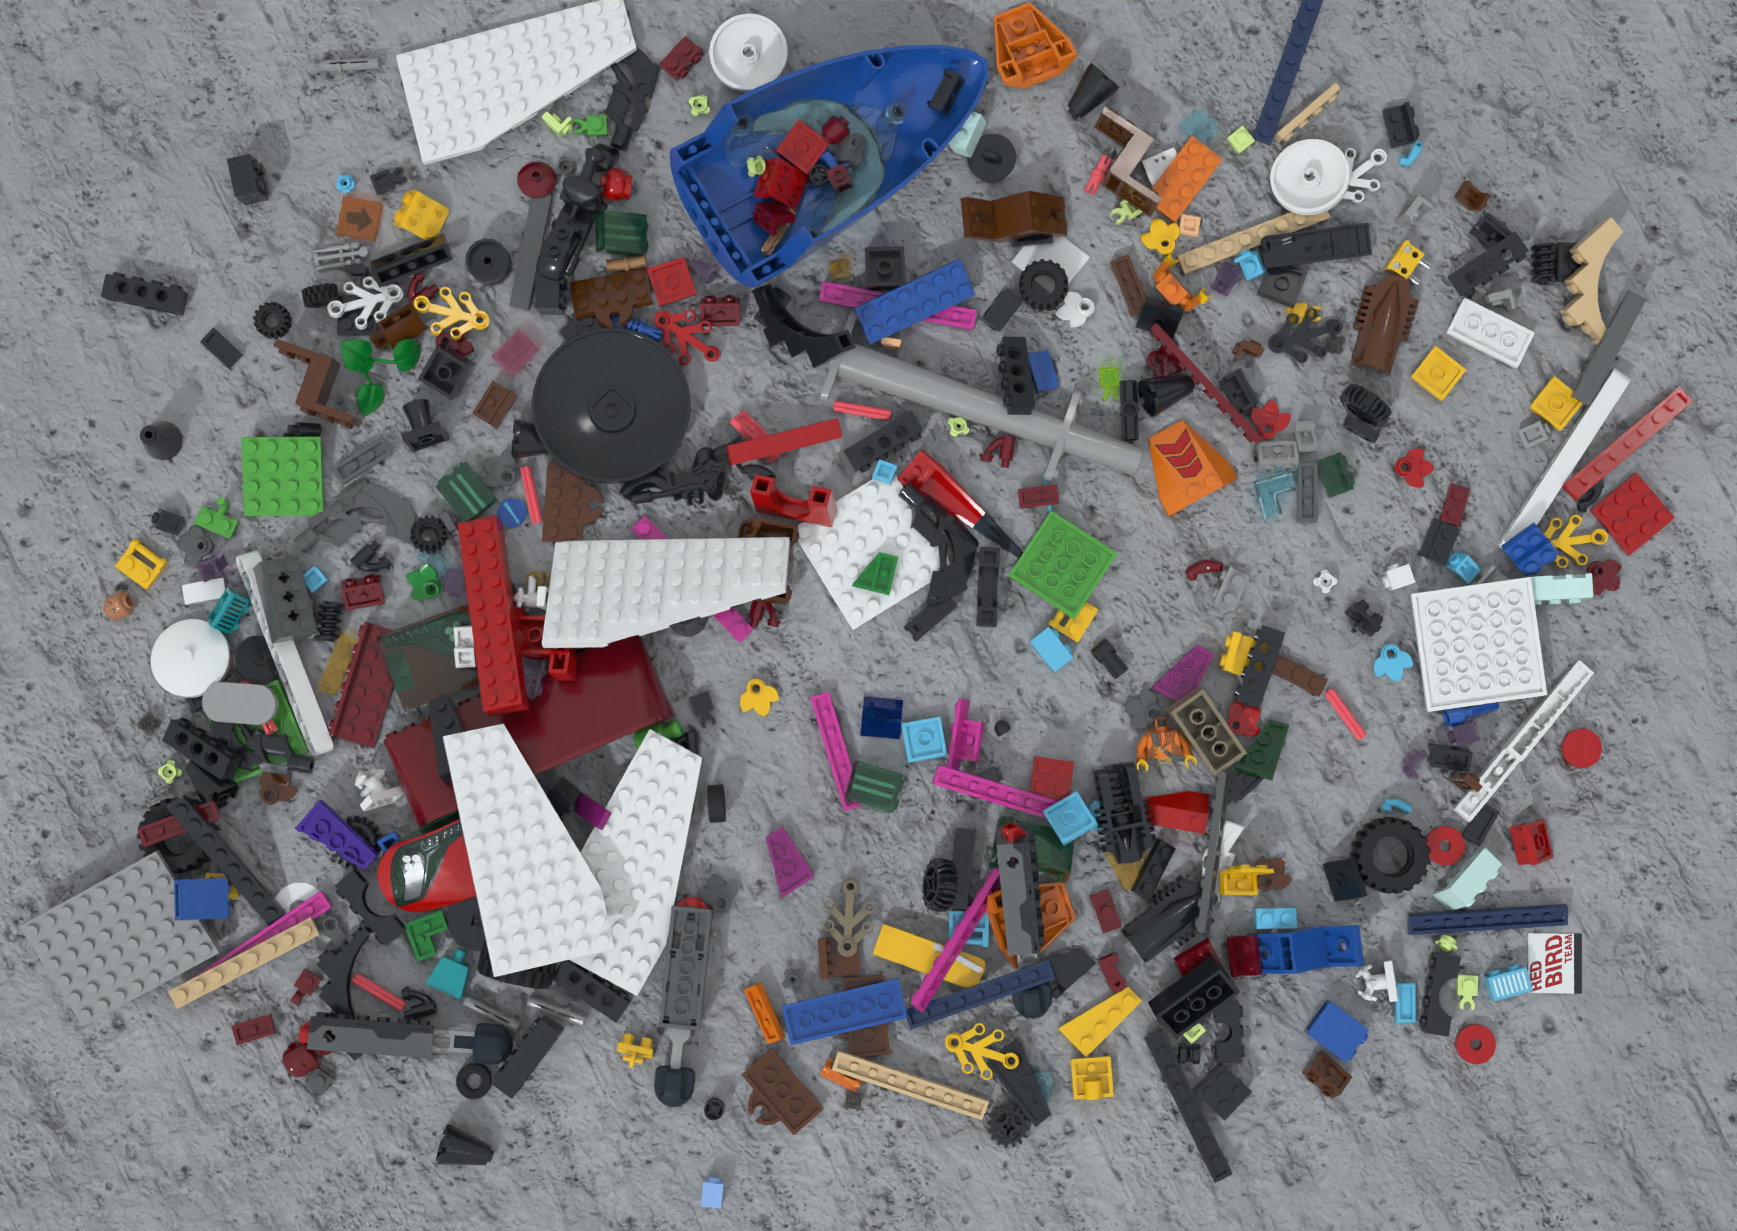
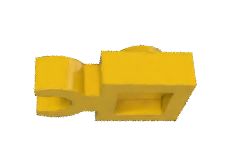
[1286,303,1321,324]

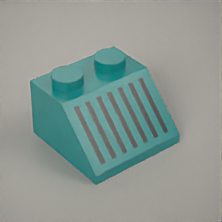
[207,586,251,634]

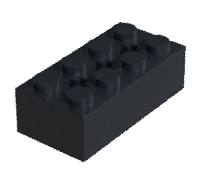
[1148,955,1241,1039]
[492,1015,564,1099]

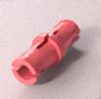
[1083,155,1113,195]

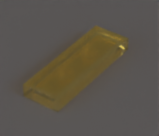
[317,634,358,696]

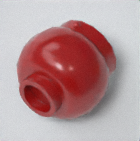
[599,168,632,202]

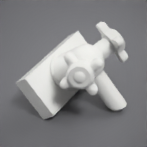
[513,575,549,612]
[355,768,404,811]
[1355,959,1399,1002]

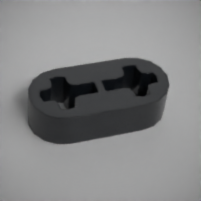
[1342,417,1380,444]

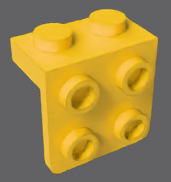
[393,190,449,240]
[1219,631,1268,676]
[1219,865,1274,896]

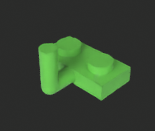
[194,497,239,540]

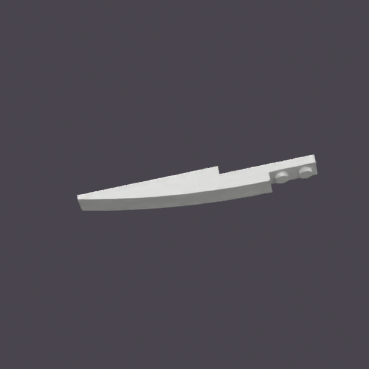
[1453,660,1594,822]

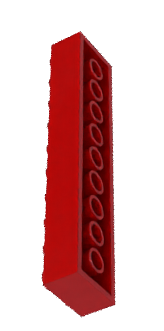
[458,515,529,717]

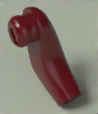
[1185,559,1223,581]

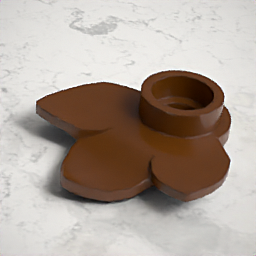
[259,772,298,805]
[1255,856,1292,891]

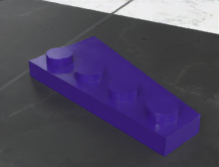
[295,799,379,870]

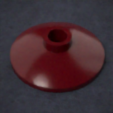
[517,162,557,198]

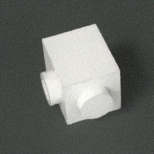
[1382,563,1415,591]

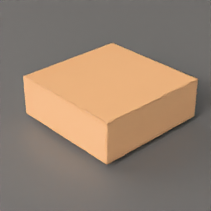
[1179,214,1201,238]
[881,337,901,350]

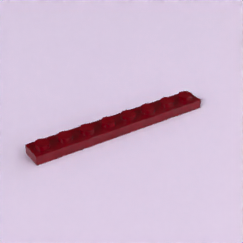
[1150,322,1262,444]

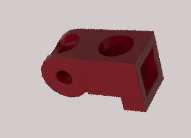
[1097,952,1126,992]

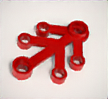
[654,309,721,365]

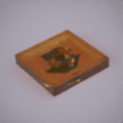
[336,196,383,242]

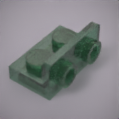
[1315,452,1355,499]

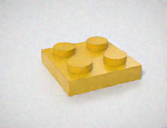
[1410,346,1466,401]
[1528,376,1583,432]

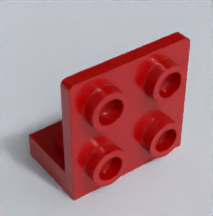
[753,157,808,211]

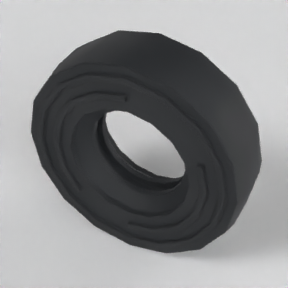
[456,1063,492,1099]

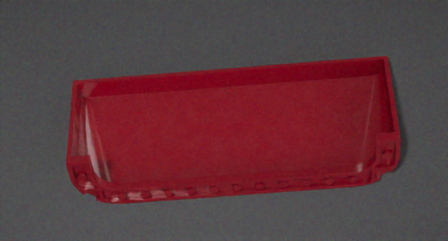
[383,634,676,828]

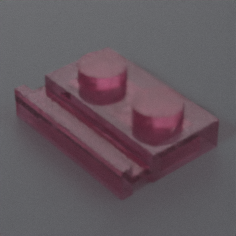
[491,329,540,377]

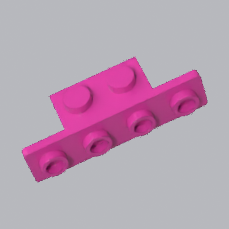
[946,699,985,770]

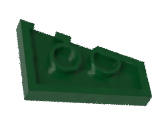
[1234,719,1289,781]

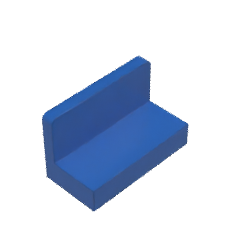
[1028,350,1059,394]

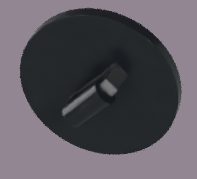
[967,134,1016,182]
[234,635,279,685]

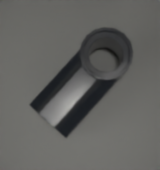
[1090,638,1128,679]

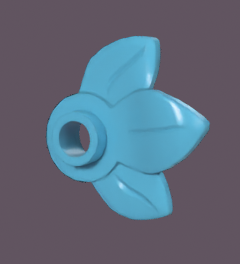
[1374,644,1413,682]

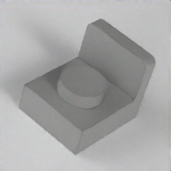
[1483,289,1517,311]
[1518,420,1552,449]

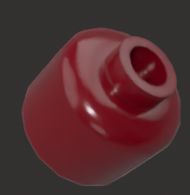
[821,115,850,145]

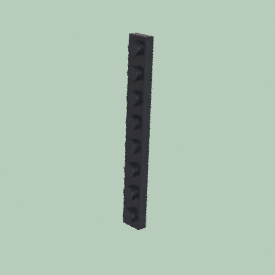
[167,794,286,926]
[1144,1029,1232,1183]

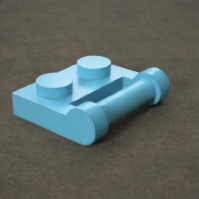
[948,911,989,947]

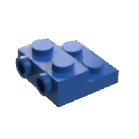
[1501,522,1560,577]

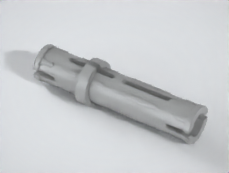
[319,57,380,73]
[527,994,587,1027]
[463,995,522,1033]

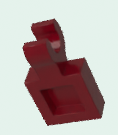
[290,968,322,1005]

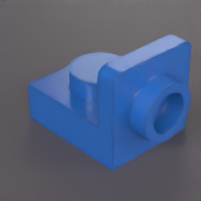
[817,151,850,170]

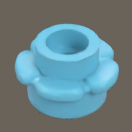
[336,174,355,193]

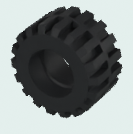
[1019,259,1068,312]

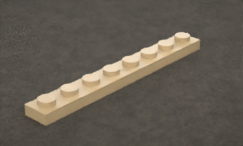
[1177,211,1330,275]
[168,917,321,1009]
[832,1050,989,1120]

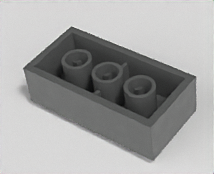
[253,556,317,644]

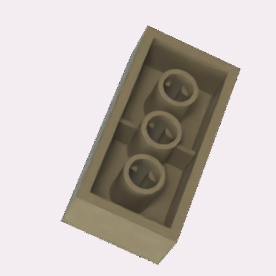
[1166,686,1247,776]

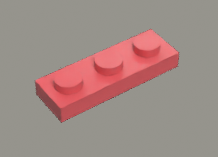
[730,410,784,464]

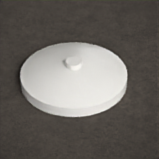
[709,14,788,92]
[1270,139,1350,215]
[151,619,231,698]

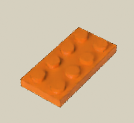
[1151,136,1223,223]

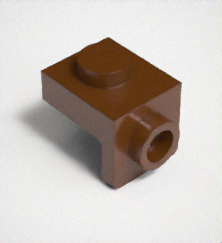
[1454,181,1490,211]
[1232,339,1264,361]

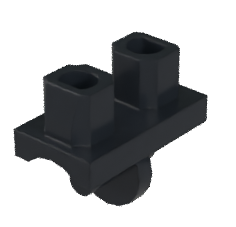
[1344,600,1383,637]

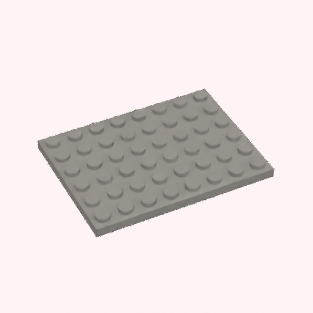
[19,850,221,1027]

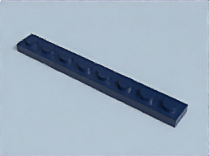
[1252,0,1323,146]
[1407,904,1568,935]
[906,959,1057,1030]

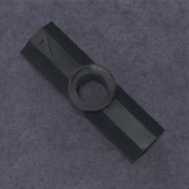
[1119,380,1139,441]

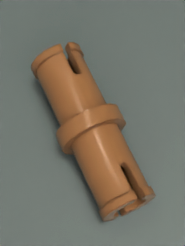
[606,255,647,272]

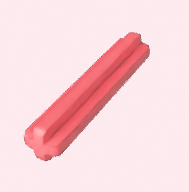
[833,400,891,421]
[520,466,542,524]
[1325,688,1366,740]
[352,973,406,1011]

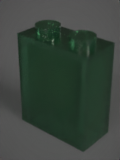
[595,210,649,256]
[436,462,499,522]
[844,761,904,814]

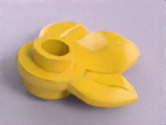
[1141,218,1180,255]
[740,678,779,717]

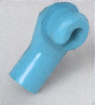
[1398,141,1424,168]
[1381,799,1412,814]

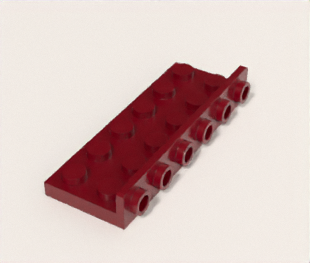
[328,622,410,748]

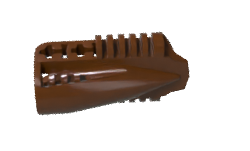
[1350,274,1419,376]

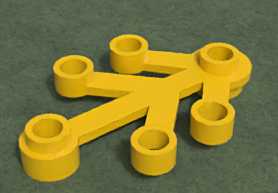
[413,287,490,341]
[1544,515,1608,569]
[945,1023,1020,1080]

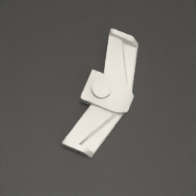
[1202,820,1245,901]

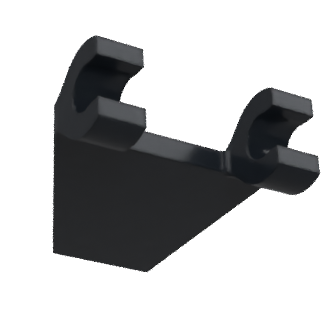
[1039,949,1095,999]

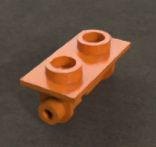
[820,1057,861,1092]

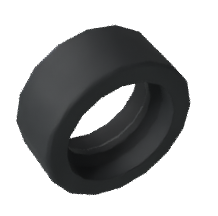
[707,784,726,823]

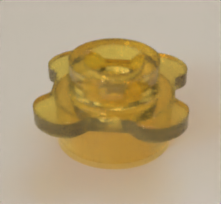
[828,260,850,282]

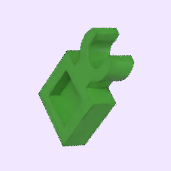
[573,115,608,137]

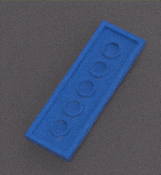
[853,259,976,344]
[782,978,908,1045]

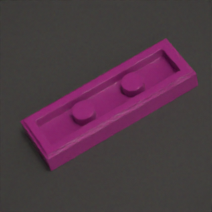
[573,792,612,830]

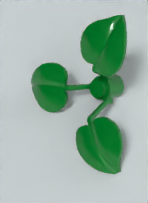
[339,339,421,416]

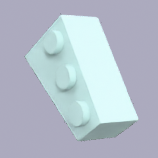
[1531,573,1593,605]
[1433,848,1502,911]

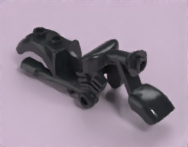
[536,143,620,280]
[618,435,776,506]

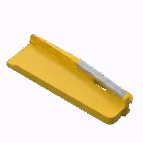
[873,923,986,988]

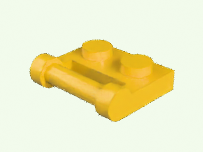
[115,538,168,590]
[1048,602,1098,643]

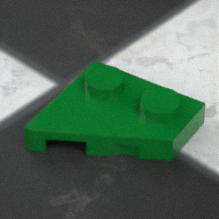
[852,552,898,596]

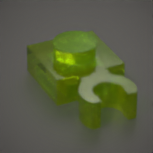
[1098,367,1120,402]

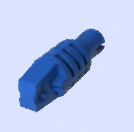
[610,316,663,342]

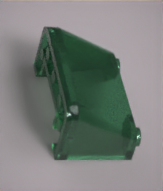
[988,816,1075,883]

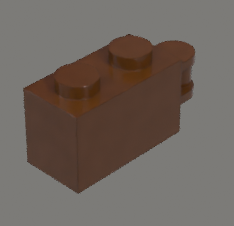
[370,303,427,349]

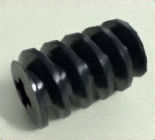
[1530,242,1556,285]
[314,601,345,643]

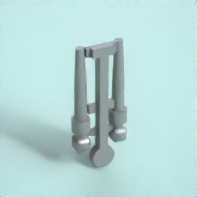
[314,241,369,270]

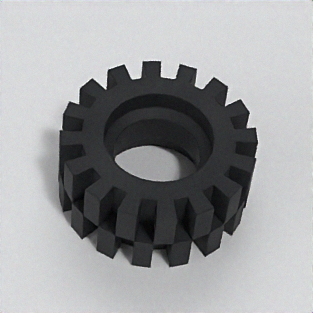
[301,283,340,308]
[253,302,292,339]
[411,515,447,554]

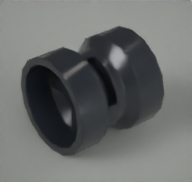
[808,165,828,189]
[1178,1043,1200,1064]
[704,1098,725,1120]

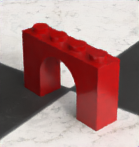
[750,474,837,527]

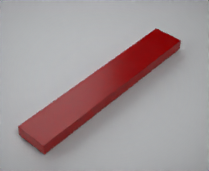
[726,418,842,465]

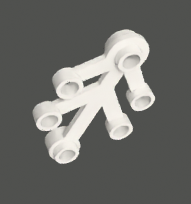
[1342,148,1387,204]
[327,276,404,330]

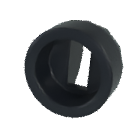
[994,720,1012,737]

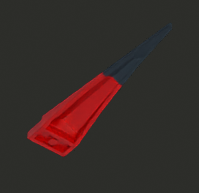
[897,449,1023,559]

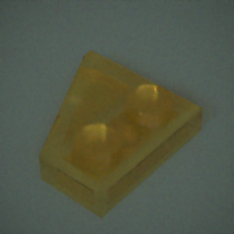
[1104,852,1143,890]

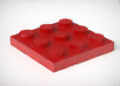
[1589,472,1675,556]

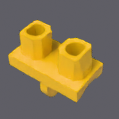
[617,1033,653,1068]

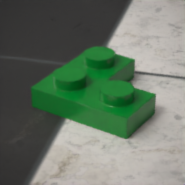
[404,910,449,962]

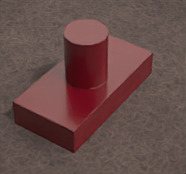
[1090,889,1122,934]

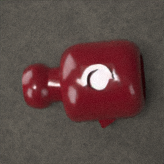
[282,1039,332,1078]

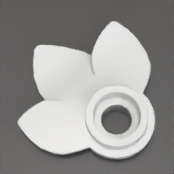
[1056,292,1095,327]

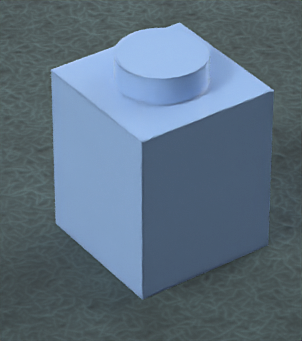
[701,1176,725,1209]

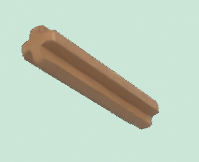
[761,208,796,256]

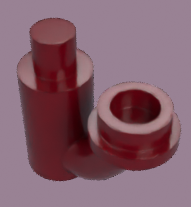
[408,272,439,308]
[979,435,1016,468]
[749,601,781,628]

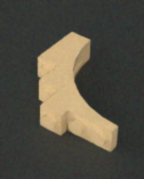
[1560,217,1624,347]

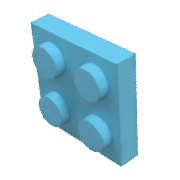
[901,717,947,763]
[1043,791,1098,846]

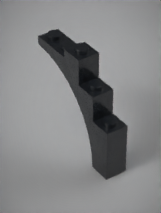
[752,284,856,368]
[316,927,374,1061]

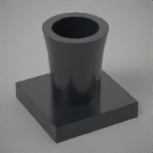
[401,399,450,452]

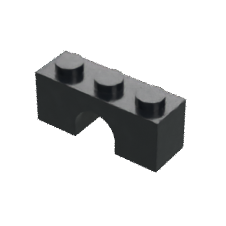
[1213,1000,1245,1063]

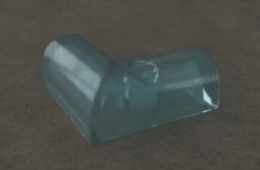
[1252,471,1296,520]

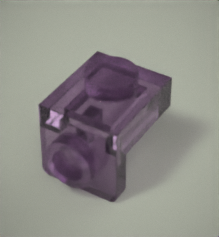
[1400,748,1428,779]

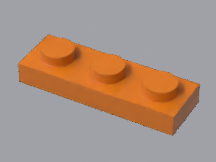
[743,982,785,1044]

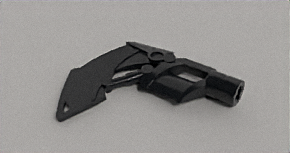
[603,46,660,151]
[898,482,979,605]
[211,676,315,775]

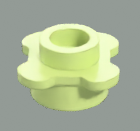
[689,95,710,116]
[747,155,766,177]
[948,417,969,437]
[158,760,182,784]
[1435,935,1458,953]

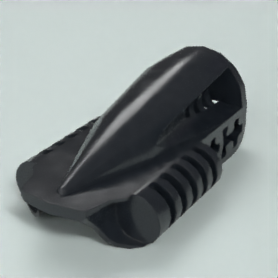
[1092,762,1157,864]
[1121,875,1219,963]

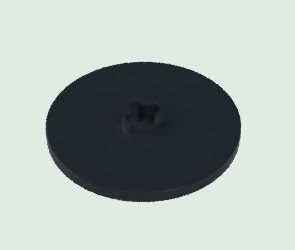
[447,896,486,951]

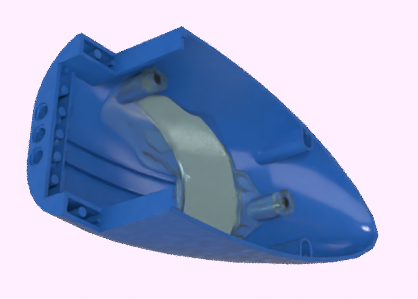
[670,45,989,288]

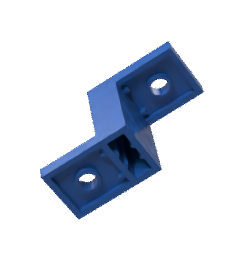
[1246,925,1364,974]

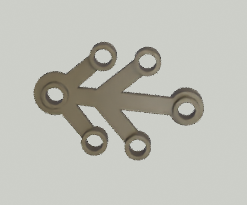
[822,879,875,957]

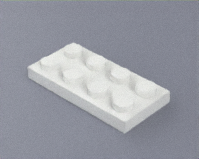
[1445,298,1535,369]

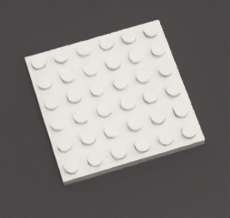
[797,475,951,630]
[1410,577,1547,712]

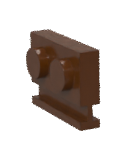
[472,380,518,429]

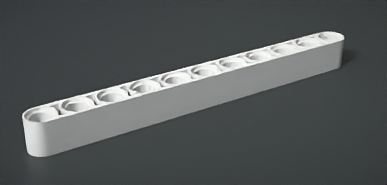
[1497,368,1631,548]
[236,551,333,757]

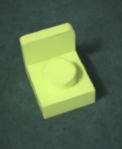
[542,111,574,137]

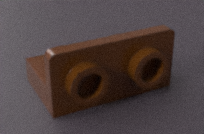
[1302,1051,1352,1098]

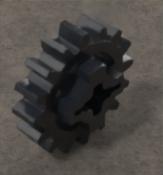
[987,1103,1030,1148]

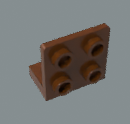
[818,935,860,980]

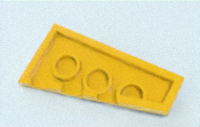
[1058,986,1142,1057]

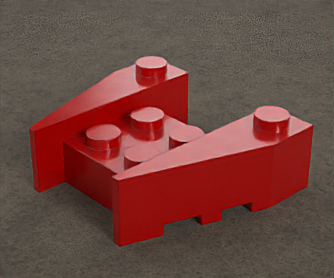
[515,606,578,681]

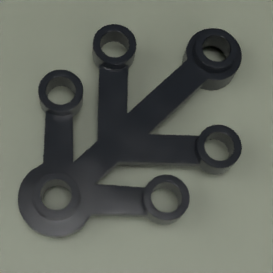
[1268,308,1342,363]

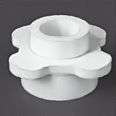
[1313,570,1337,593]

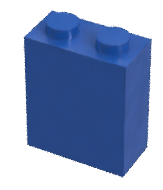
[174,878,231,921]
[1304,1000,1369,1062]

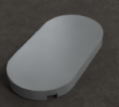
[202,682,278,725]

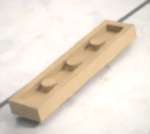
[1274,83,1341,143]

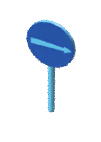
[497,498,527,527]

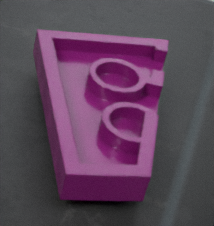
[1152,645,1214,701]
[766,826,815,898]

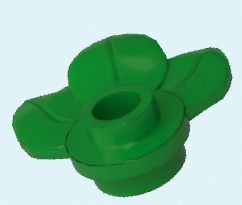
[406,563,443,601]

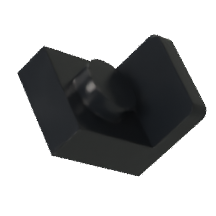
[151,509,185,536]

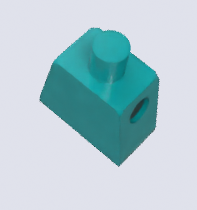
[426,948,471,999]

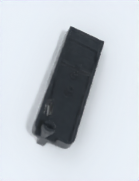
[1259,223,1372,269]

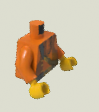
[1153,253,1211,312]
[1136,717,1197,773]

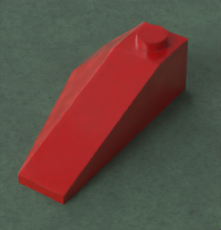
[1142,791,1209,834]

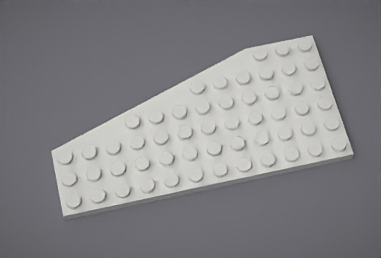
[396,0,637,165]
[542,537,790,648]
[443,724,614,977]
[569,728,702,996]

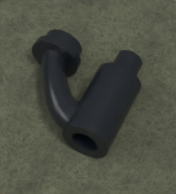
[283,422,321,437]
[1577,479,1604,513]
[350,540,393,571]
[675,731,699,755]
[401,986,438,1020]

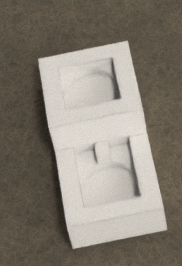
[182,578,225,605]
[453,625,476,668]

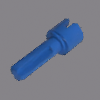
[1442,702,1499,727]

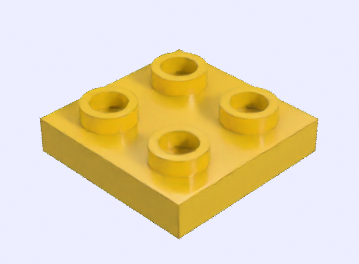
[1070,1056,1114,1100]

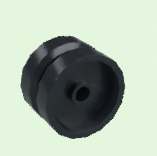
[465,238,512,286]

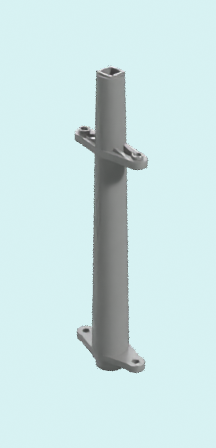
[819,310,1145,481]

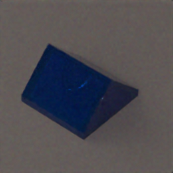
[860,696,903,739]

